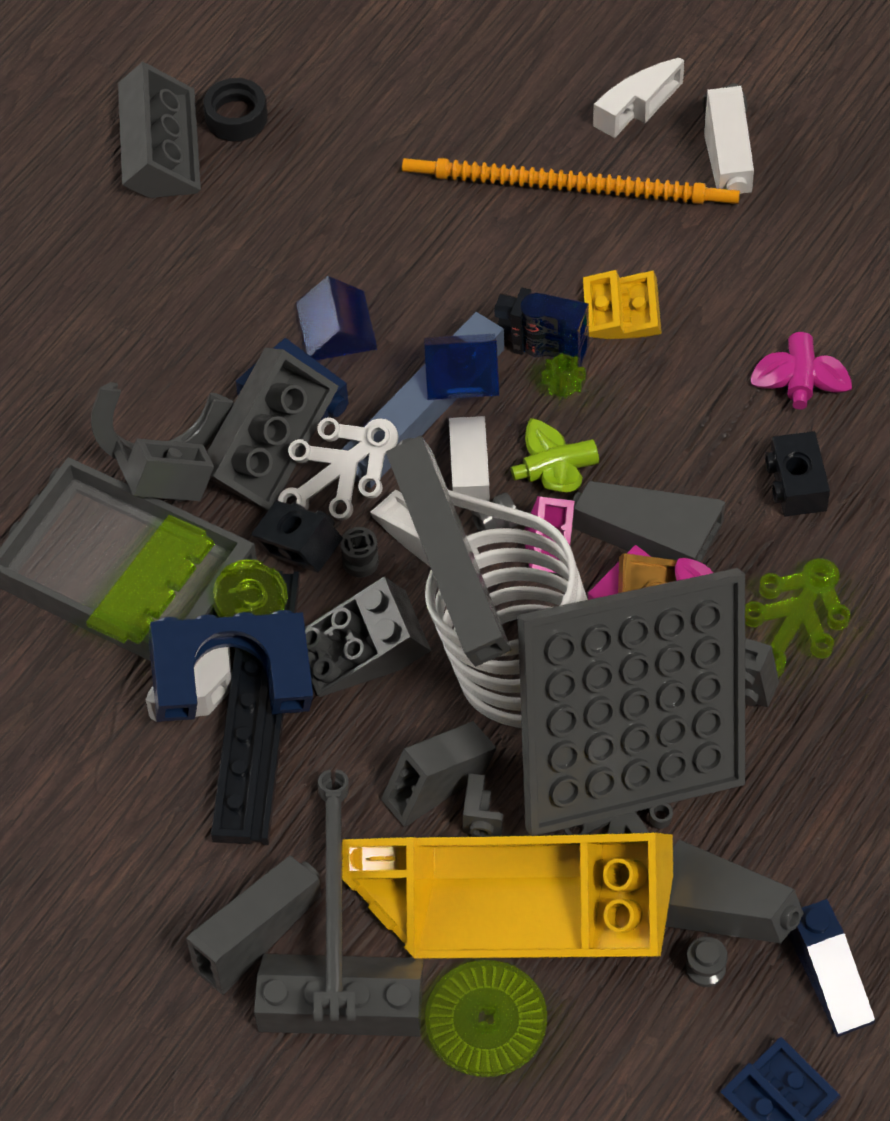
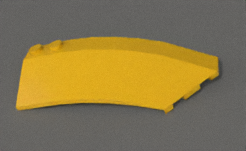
[342,833,673,958]

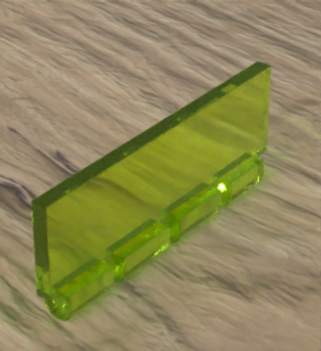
[86,515,215,644]

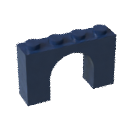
[149,610,313,722]

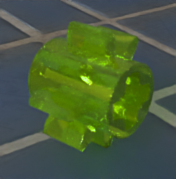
[541,353,586,399]

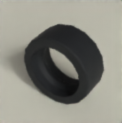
[203,78,268,141]

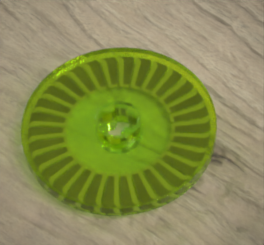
[425,960,547,1077]

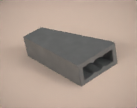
[573,481,726,562]
[665,839,804,943]
[186,855,322,995]

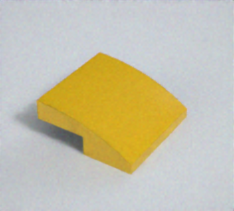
[583,270,662,339]

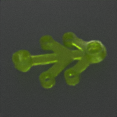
[745,558,850,678]

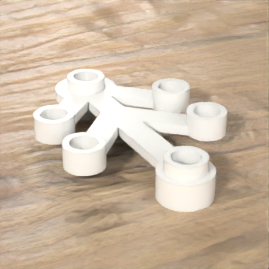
[278,418,398,520]

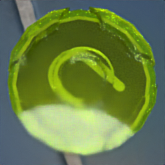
[212,559,288,617]

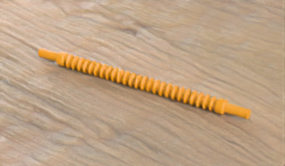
[402,158,740,204]

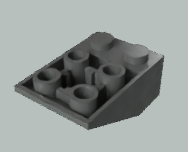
[305,577,431,697]

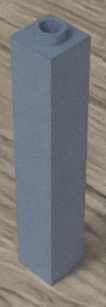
[341,312,504,489]

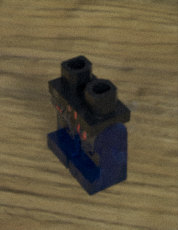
[494,287,589,372]

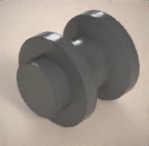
[686,937,728,987]

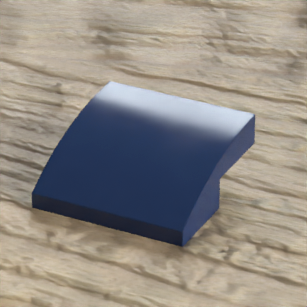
[721,1037,841,1121]

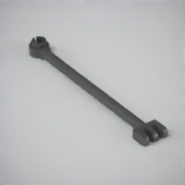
[314,769,356,1022]

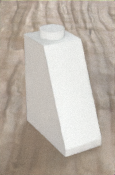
[704,86,754,194]

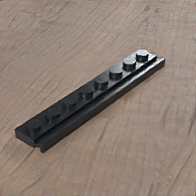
[211,570,300,845]

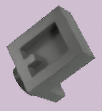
[463,773,503,837]

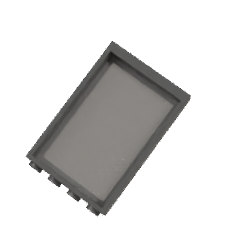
[0,457,257,661]

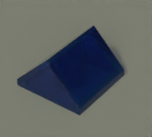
[296,276,377,360]
[424,334,499,400]

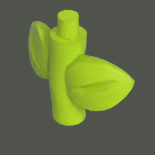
[511,418,599,492]

